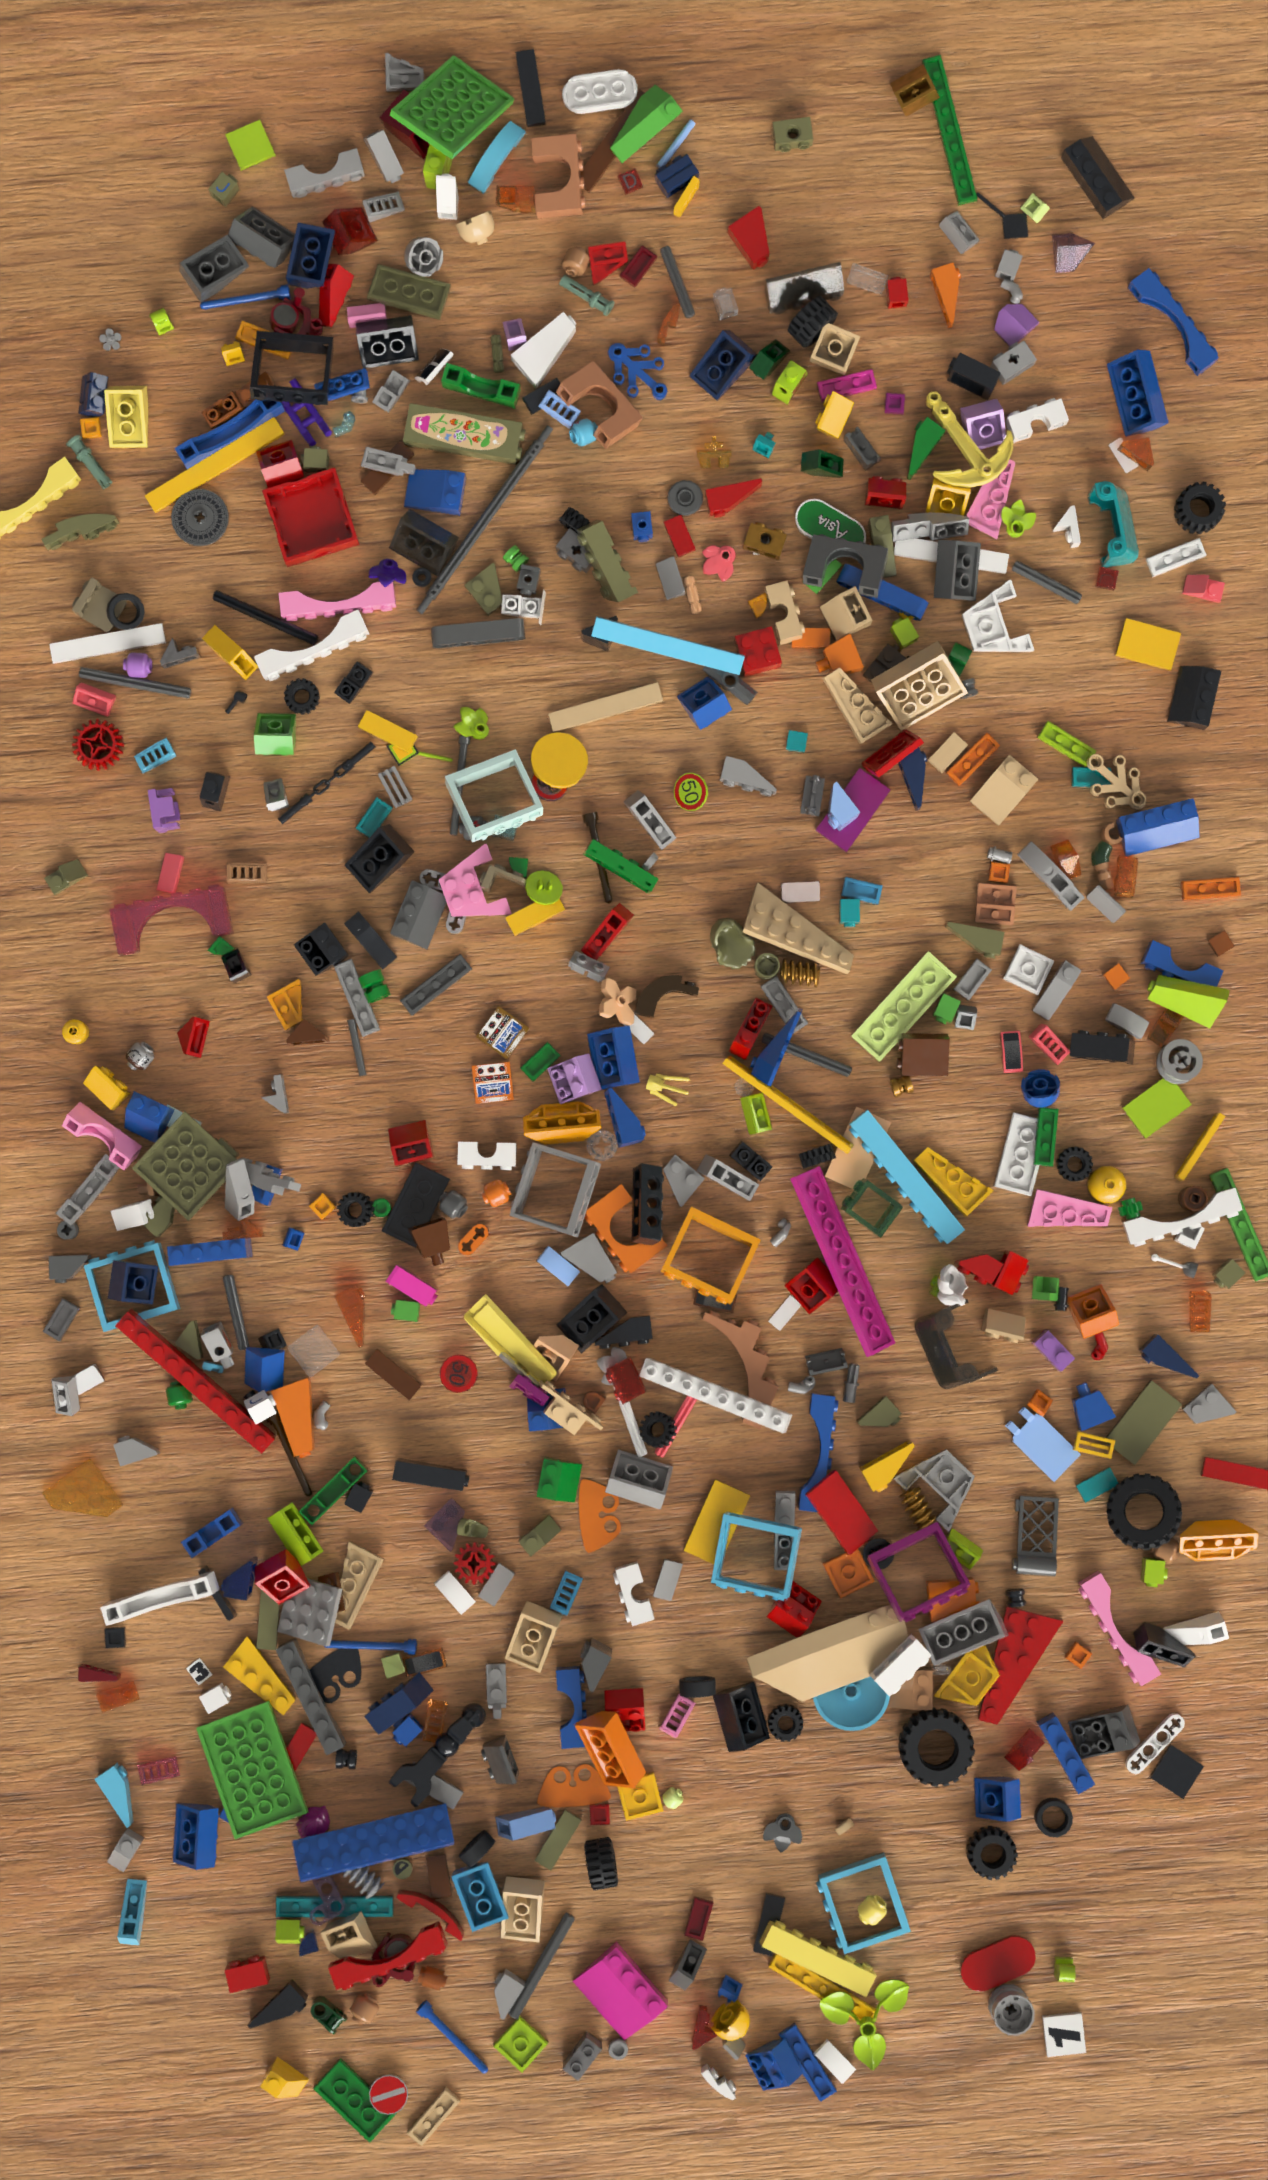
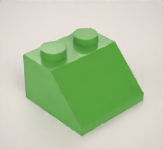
[254,713,296,756]

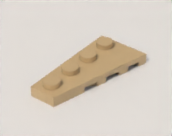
[822,668,893,744]
[335,1541,384,1630]

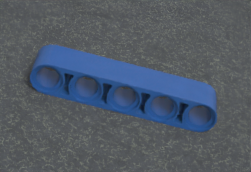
[836,564,929,621]

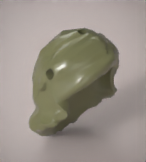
[710,918,756,969]

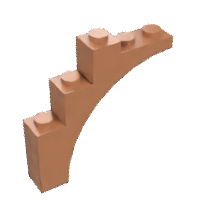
[702,1310,778,1429]

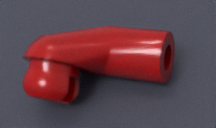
[1091,1332,1108,1360]

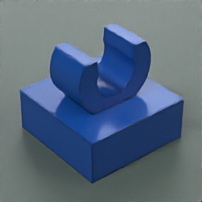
[718,1975,743,2003]

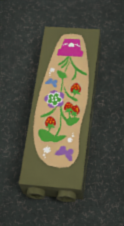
[403,403,526,465]

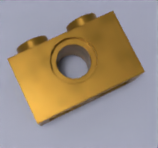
[743,522,787,561]

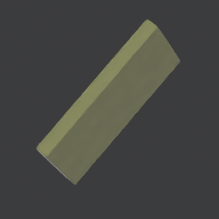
[367,264,451,320]
[1106,1380,1182,1465]

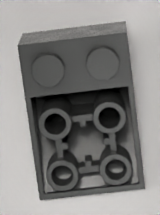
[1068,1704,1140,1759]

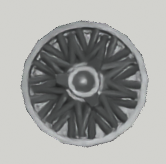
[668,480,703,516]

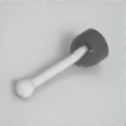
[1151,1254,1198,1278]

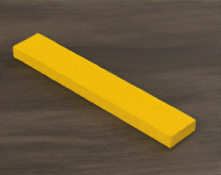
[768,1953,876,2020]

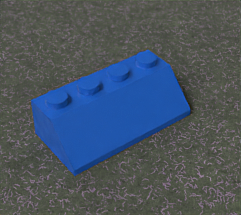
[1107,349,1169,437]
[1116,798,1200,857]

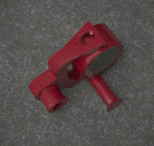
[269,287,323,336]
[371,1932,415,1987]

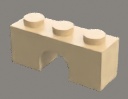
[765,581,805,645]

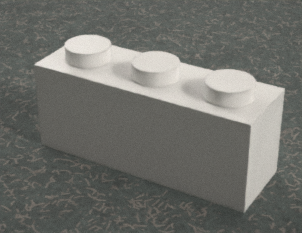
[869,1634,932,1696]

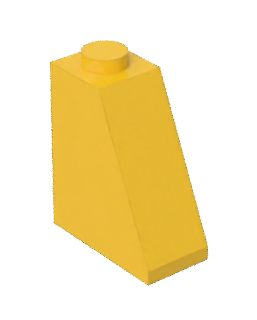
[202,625,258,680]
[260,2057,309,2098]

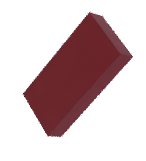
[620,245,657,288]
[684,1896,713,1941]

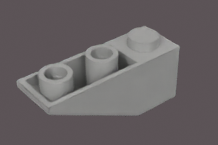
[720,756,777,796]
[225,1158,255,1221]

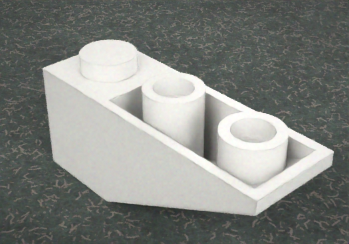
[436,174,459,220]
[1163,1611,1229,1645]

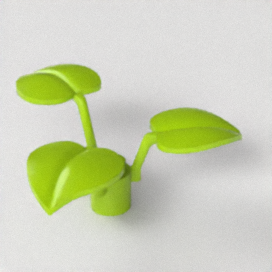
[819,1979,909,2071]

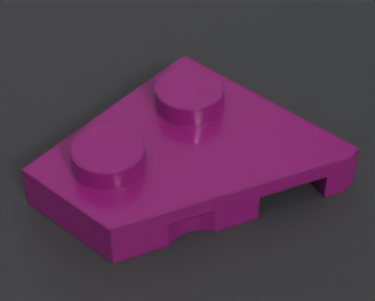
[509,1374,549,1407]

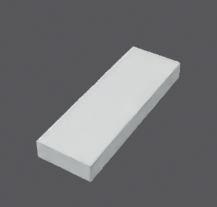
[1146,538,1206,577]

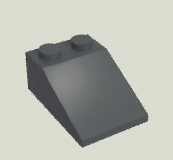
[180,235,249,303]
[481,1735,519,1784]

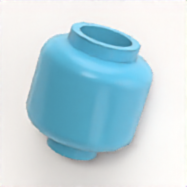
[569,418,597,447]

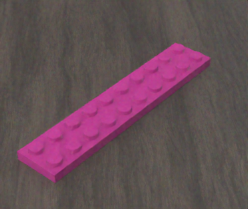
[790,1166,895,1357]

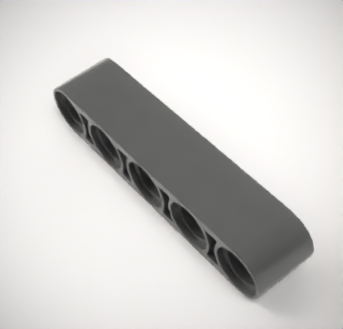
[431,618,525,648]

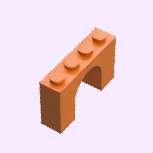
[584,1184,668,1273]

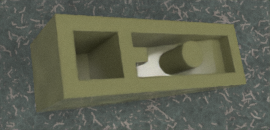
[868,515,897,578]
[945,922,1005,959]

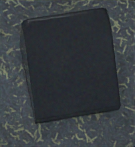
[258,1328,287,1349]

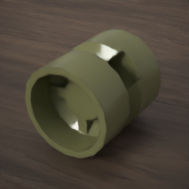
[754,953,780,980]

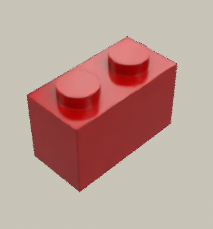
[224,1955,270,1993]

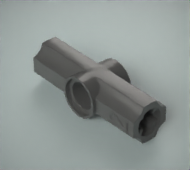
[702,666,757,706]

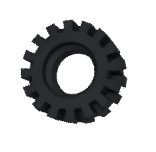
[559,507,591,535]
[284,678,320,715]
[799,1144,836,1169]
[1056,1147,1093,1182]
[337,1192,375,1227]
[639,1411,677,1448]
[768,1704,803,1742]

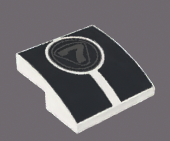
[414,349,453,385]

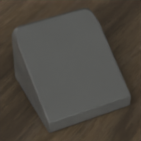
[955,1005,977,1030]

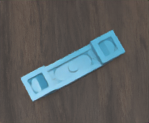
[468,121,526,194]

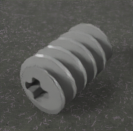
[343,1866,385,1899]

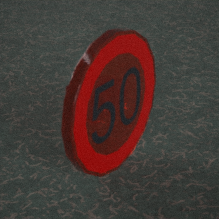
[439,1354,478,1393]

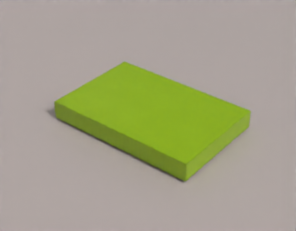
[1122,1078,1192,1139]

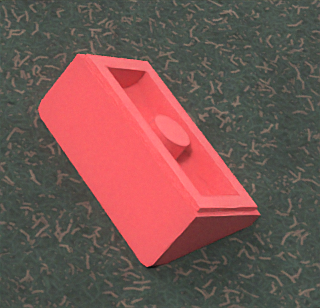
[72,683,116,717]
[157,853,184,894]

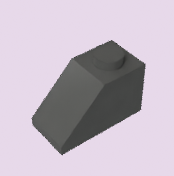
[49,1255,91,1283]
[668,1939,707,1990]

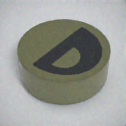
[393,1858,413,1879]

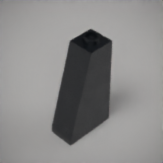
[392,1458,470,1491]

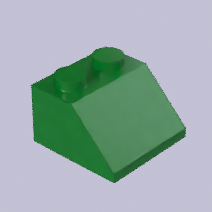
[536,1457,582,1503]

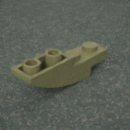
[41,514,120,550]

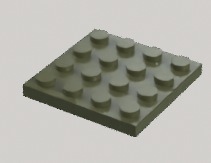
[132,1111,237,1221]

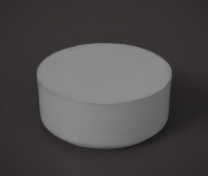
[641,852,659,871]
[609,2038,628,2060]

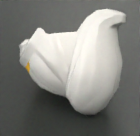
[937,1264,968,1306]

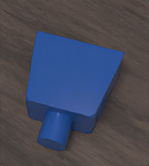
[1072,1382,1116,1431]

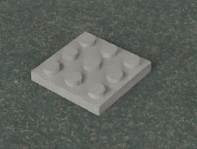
[277,1578,342,1646]

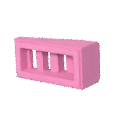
[659,1694,696,1738]

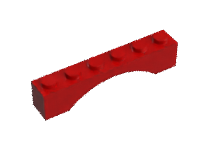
[328,1921,448,1990]

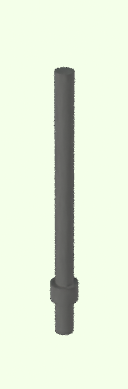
[450,735,470,835]

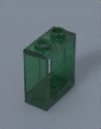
[841,1178,903,1238]

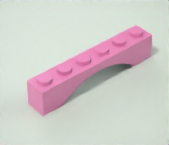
[279,582,396,622]
[1078,1571,1161,1686]

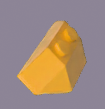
[523,1101,601,1145]
[1179,1519,1258,1561]

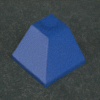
[527,1388,565,1431]

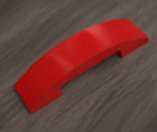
[396,1890,464,1941]

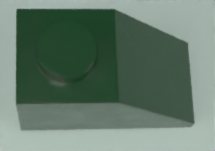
[749,339,790,380]
[801,449,844,478]

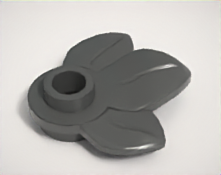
[763,1813,802,1852]

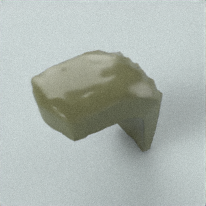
[457,1518,488,1538]

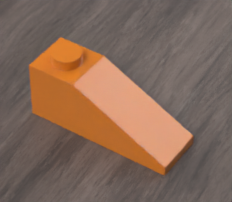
[930,262,961,328]

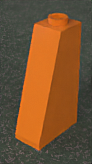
[271,1377,315,1458]

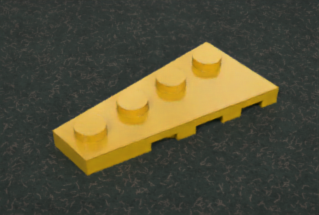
[913,1147,994,1217]
[223,1636,296,1715]

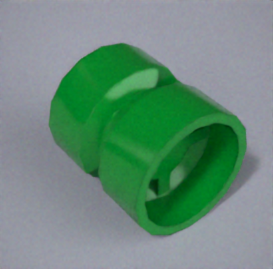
[358,969,391,1004]

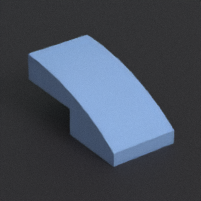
[536,1246,580,1286]

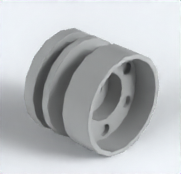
[988,1984,1035,2036]

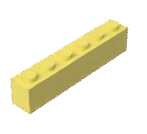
[759,1920,876,1997]

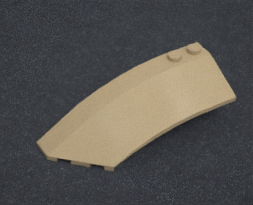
[746,1605,909,1702]

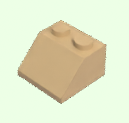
[810,323,860,376]

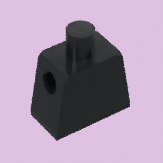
[200,772,230,812]

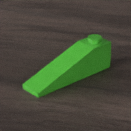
[610,85,683,163]

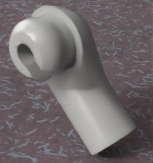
[313,1400,331,1430]

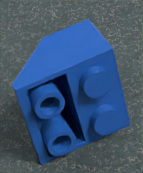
[745,2038,803,2091]

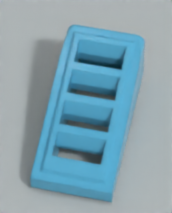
[134,738,177,773]

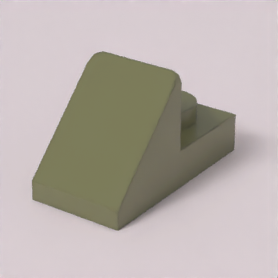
[44,859,88,895]

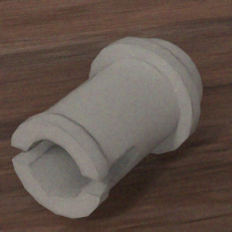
[987,846,1013,864]

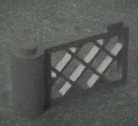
[1012,1496,1059,1577]

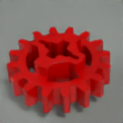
[453,1542,496,1585]

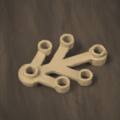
[1086,754,1146,810]

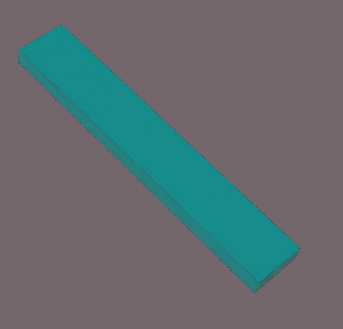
[276,1896,393,1917]

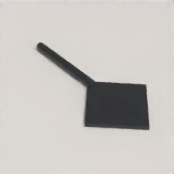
[976,193,1028,239]

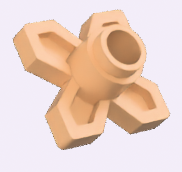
[599,978,636,1026]

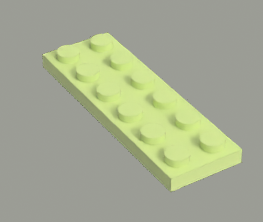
[851,951,957,1062]

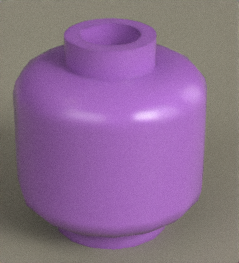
[123,652,152,678]

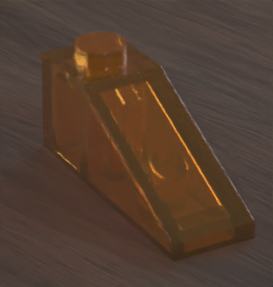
[334,1285,366,1348]

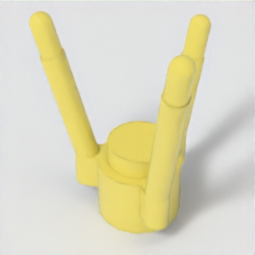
[646,1073,690,1106]

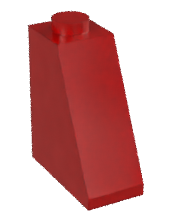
[728,206,769,270]

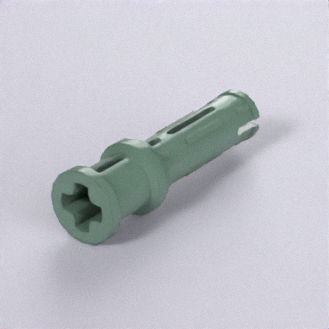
[559,275,615,316]
[66,435,113,489]

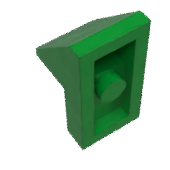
[948,643,972,677]

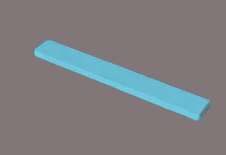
[591,616,745,675]

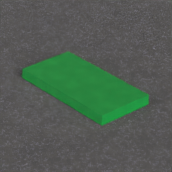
[313,2058,397,2143]

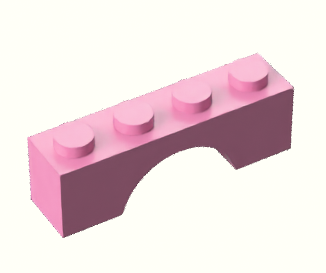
[62,1102,142,1170]

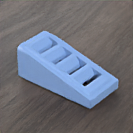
[539,390,581,429]

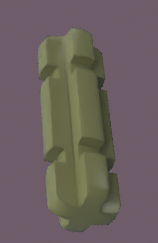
[491,335,504,373]

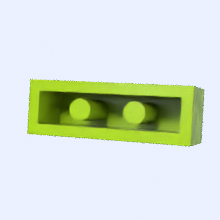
[267,1502,323,1566]

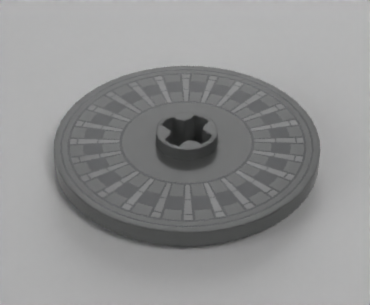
[171,489,229,546]

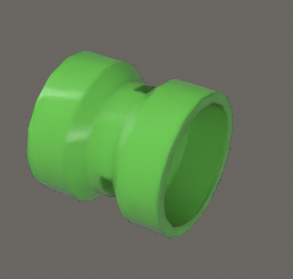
[503,545,529,572]

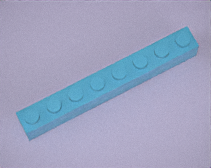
[849,1109,965,1244]

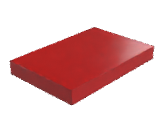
[861,729,924,778]

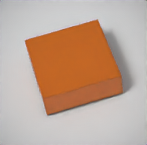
[988,862,1010,884]
[1103,963,1130,990]
[1027,1389,1053,1416]
[1065,1641,1092,1669]

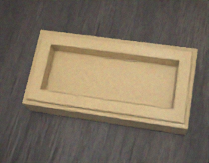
[928,732,968,774]

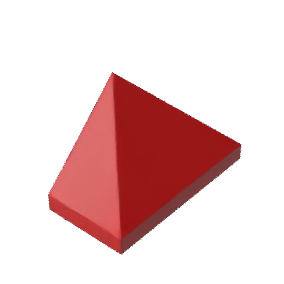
[177,1017,210,1058]

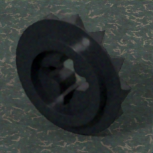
[863,1538,894,1569]

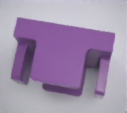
[148,788,181,833]

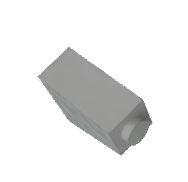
[363,130,404,183]
[560,1233,617,1284]

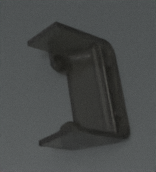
[914,1299,998,1389]

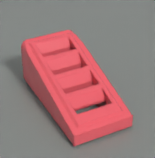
[1029,1024,1070,1065]

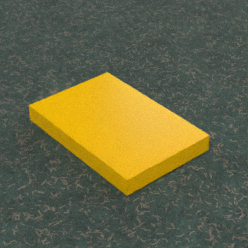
[1115,618,1181,671]

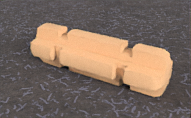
[684,576,702,614]

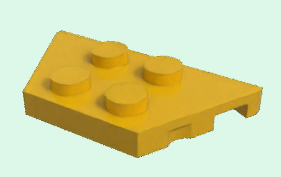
[934,1645,1000,1706]

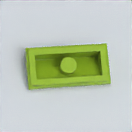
[740,1093,772,1135]
[939,1528,983,1570]

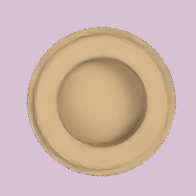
[835,1818,854,1835]

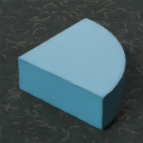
[202,1361,224,1373]

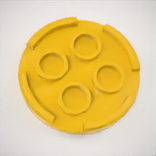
[530,732,588,788]

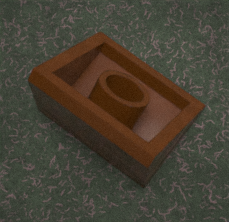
[286,1019,329,1046]

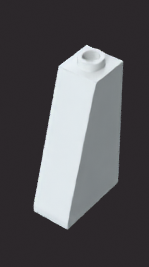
[511,312,576,389]

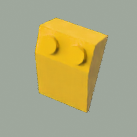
[859,1440,915,1492]

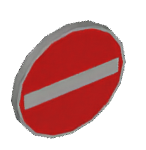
[369,2074,408,2115]

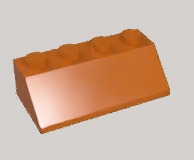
[575,1711,646,1788]

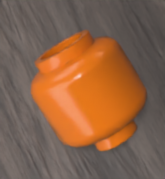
[482,1179,511,1207]

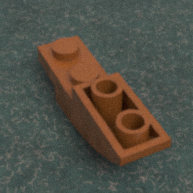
[201,371,275,429]

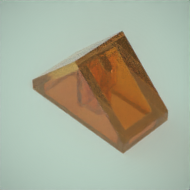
[1117,437,1154,472]
[1050,840,1082,879]

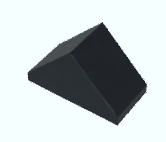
[221,949,252,983]

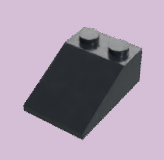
[344,824,414,893]
[556,1284,628,1354]

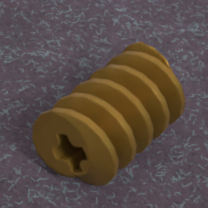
[780,959,821,988]
[899,1487,936,1532]

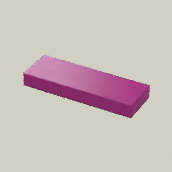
[817,369,877,402]

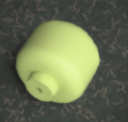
[662,1787,684,1809]

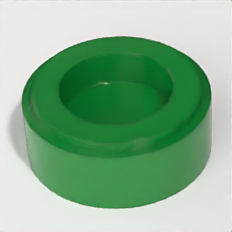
[372,1198,391,1217]

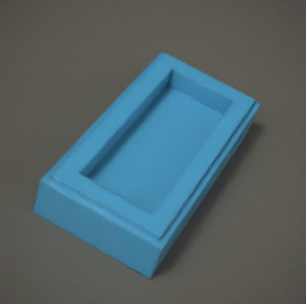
[841,877,883,905]

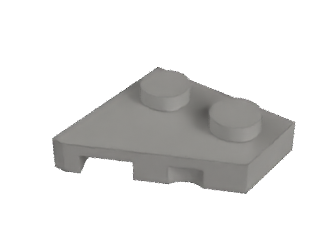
[385,53,424,92]

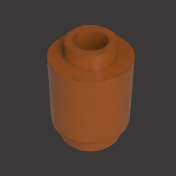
[418,1966,447,1990]

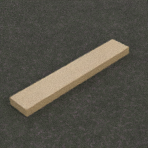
[548,682,663,733]

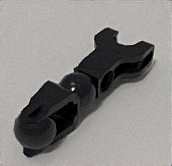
[389,1703,486,1807]

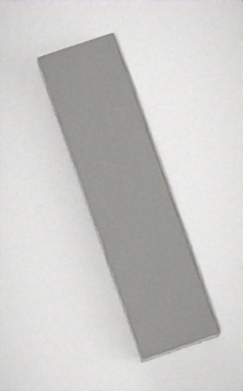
[334,959,380,1037]

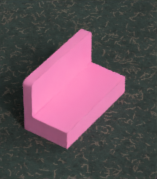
[347,303,387,328]

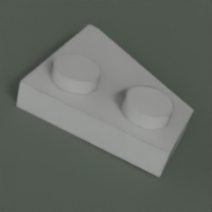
[663,1154,705,1207]
[1182,1384,1236,1424]

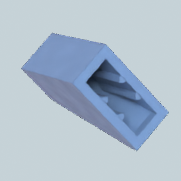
[495,1807,556,1840]

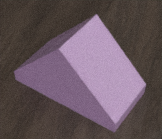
[502,318,527,351]

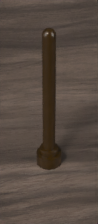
[582,812,612,903]
[266,1409,312,1497]

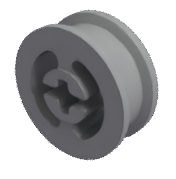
[1156,1039,1203,1084]

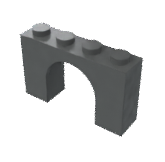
[803,534,888,598]

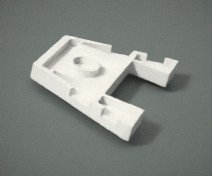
[962,580,1034,652]

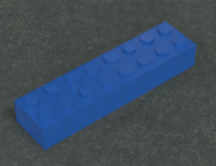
[292,1803,455,1882]

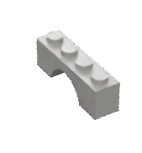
[284,148,365,198]

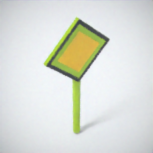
[386,744,453,766]

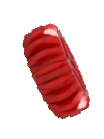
[72,719,124,771]

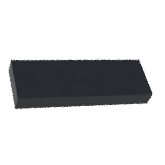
[198,1566,237,1621]
[753,1893,785,1956]

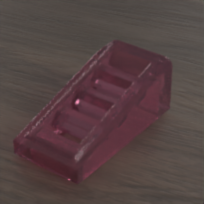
[137,1756,180,1785]

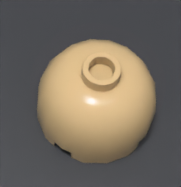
[456,211,495,245]

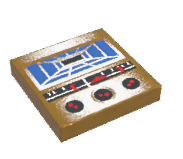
[476,1006,529,1059]

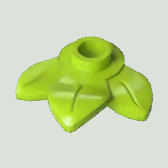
[1001,500,1036,538]
[454,707,489,740]

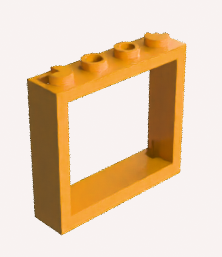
[660,1207,761,1305]

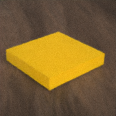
[618,1772,664,1821]

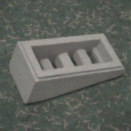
[362,192,405,223]

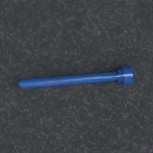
[200,284,291,310]
[324,1639,417,1655]
[416,2000,488,2073]

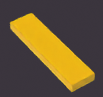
[1175,1113,1226,1181]

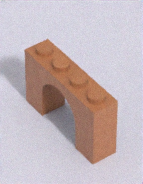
[531,134,586,219]
[556,361,643,449]

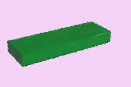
[1033,1108,1059,1167]

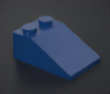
[404,469,466,516]

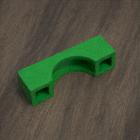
[441,363,521,409]

